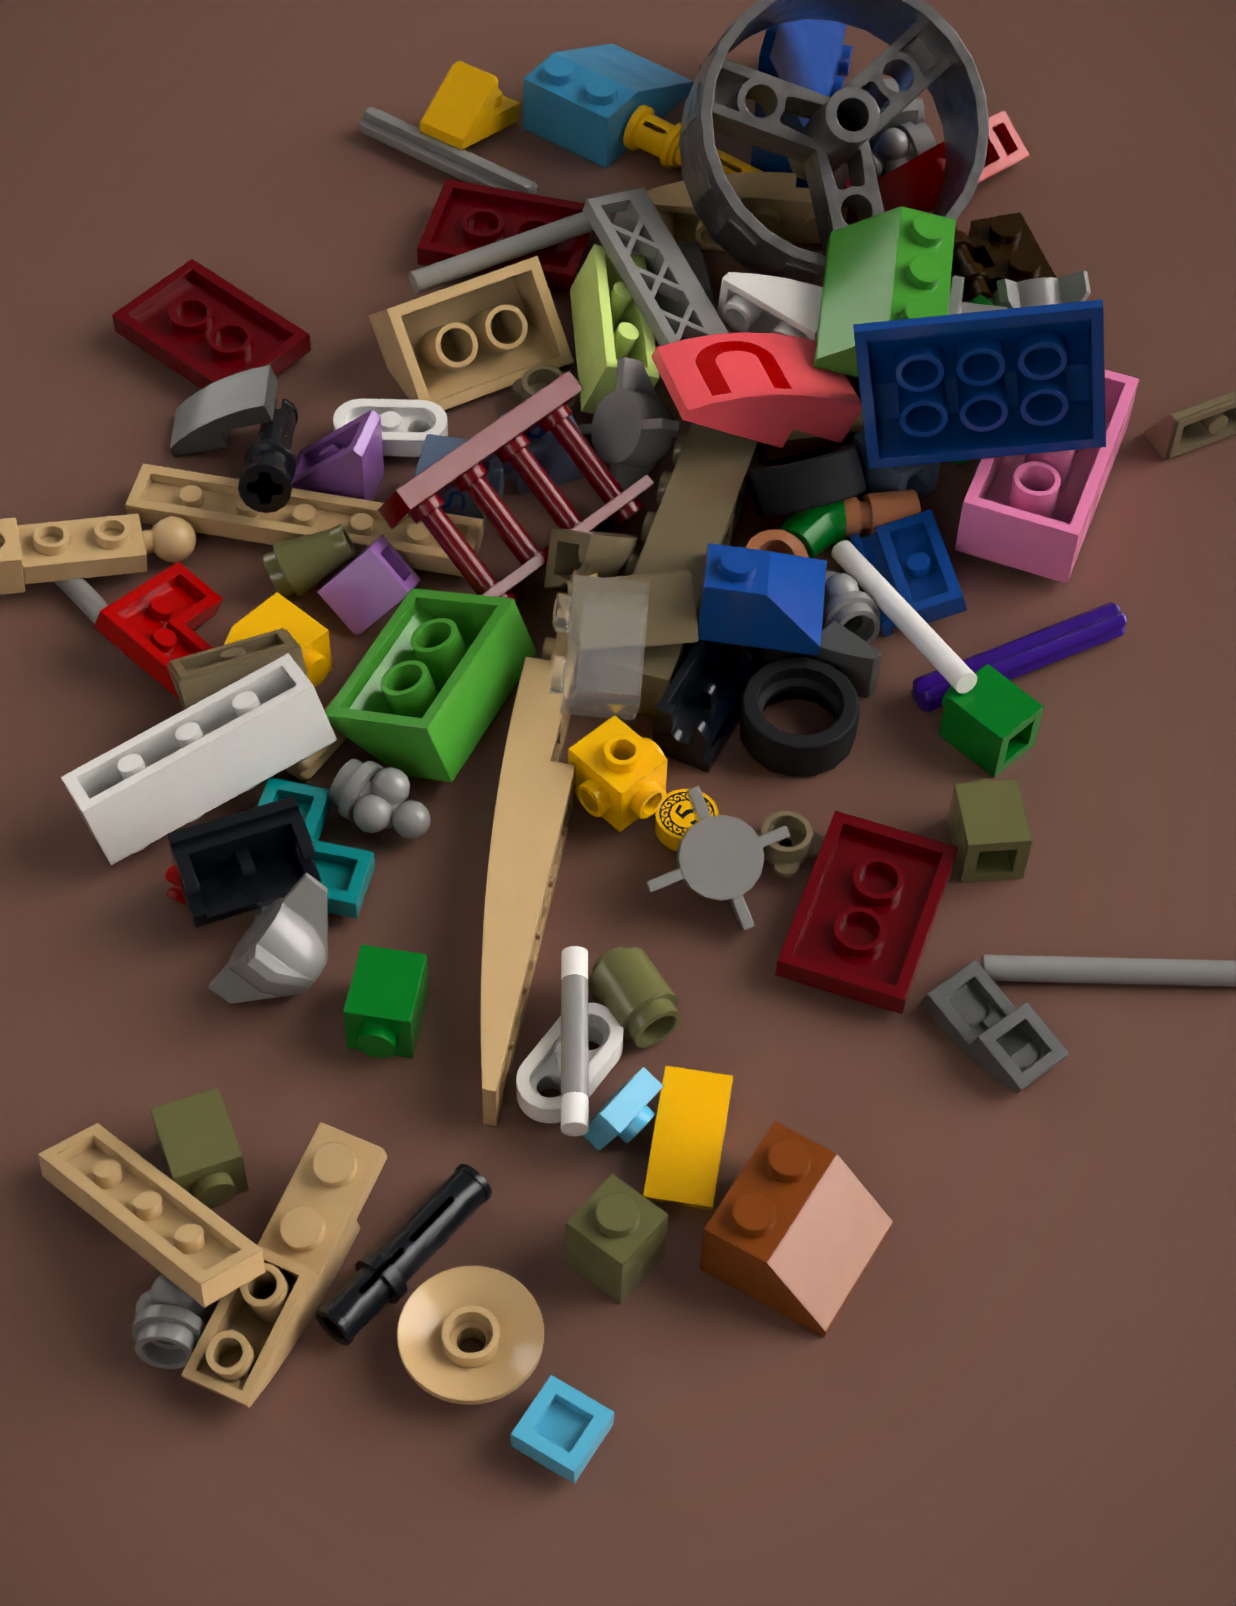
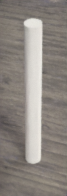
[831,540,977,694]

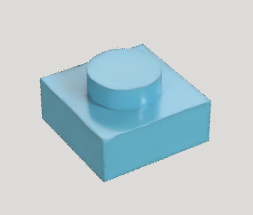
[583,1067,663,1151]
[511,1375,614,1484]

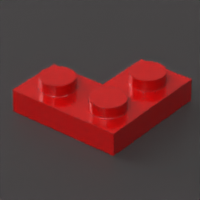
[94,561,223,701]

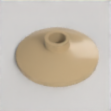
[397,1266,544,1405]

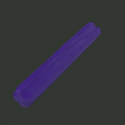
[911,602,1128,712]

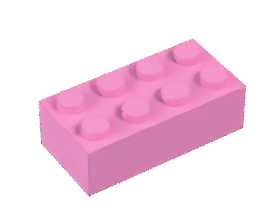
[954,369,1139,584]

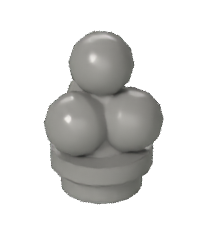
[871,121,937,179]
[822,571,880,644]
[329,759,431,839]
[131,1273,216,1369]

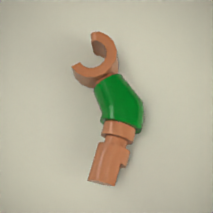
[746,489,921,559]

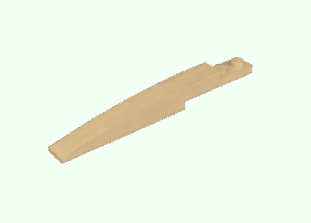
[480,569,598,1127]

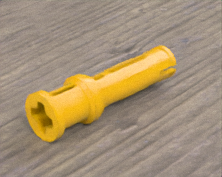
[623,105,764,174]

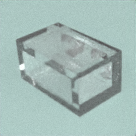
[549,575,650,721]

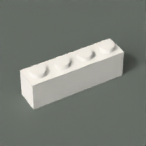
[61,653,337,865]

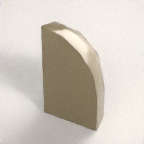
[544,528,637,589]

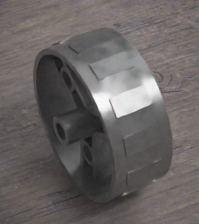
[679,0,990,287]

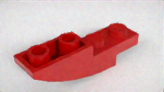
[877,110,1029,213]

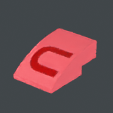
[651,332,862,448]

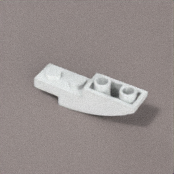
[717,272,859,380]

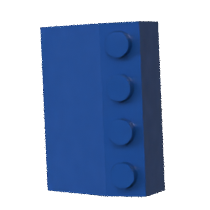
[750,19,853,188]
[853,299,1106,469]

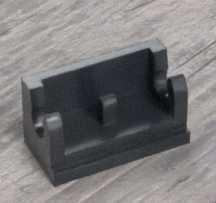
[653,640,757,773]
[167,795,321,928]

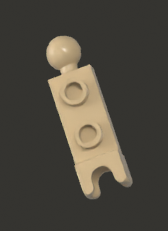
[0,513,197,595]

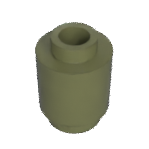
[588,947,681,1048]

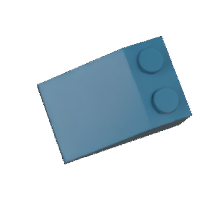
[523,43,694,169]

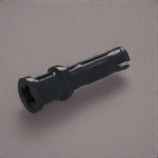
[238,398,298,513]

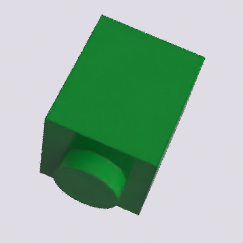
[939,664,1044,778]
[343,945,429,1058]

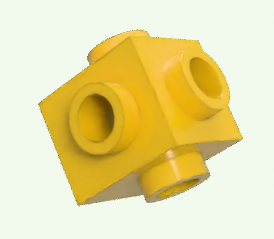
[568,715,668,832]

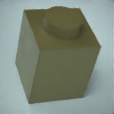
[947,779,1033,883]
[150,1087,249,1208]
[565,1174,668,1304]

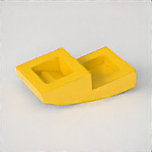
[643,1066,733,1211]

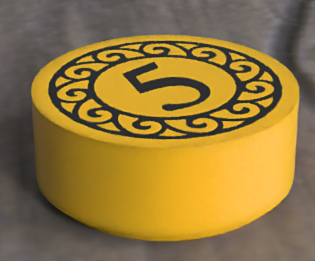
[655,789,719,851]

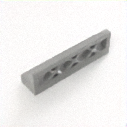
[583,187,729,346]

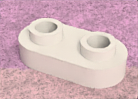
[333,399,448,457]
[516,1003,624,1124]

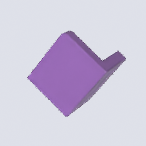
[317,534,421,635]

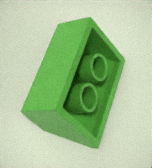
[813,206,956,377]
[325,588,537,783]

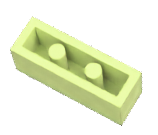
[570,244,659,414]

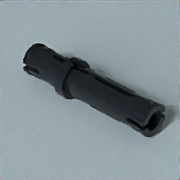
[315,1164,492,1346]

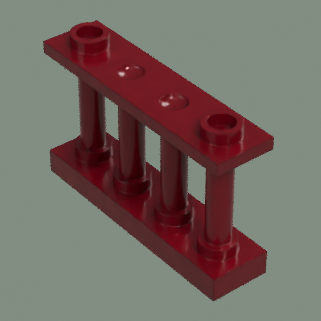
[378,371,654,601]

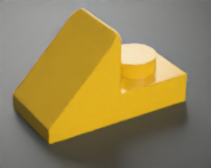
[419,61,520,150]

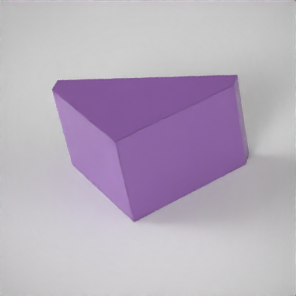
[291,409,385,501]

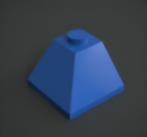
[698,543,827,656]

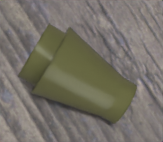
[263,524,357,598]

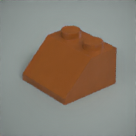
[700,1121,893,1337]

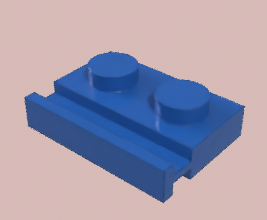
[850,509,967,637]

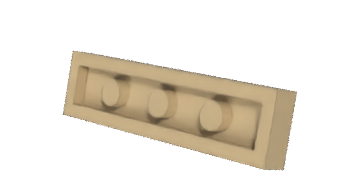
[38,1123,265,1308]

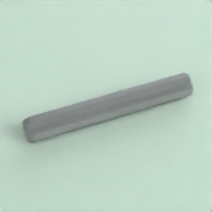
[359,107,539,195]

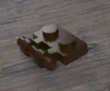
[952,212,1056,301]

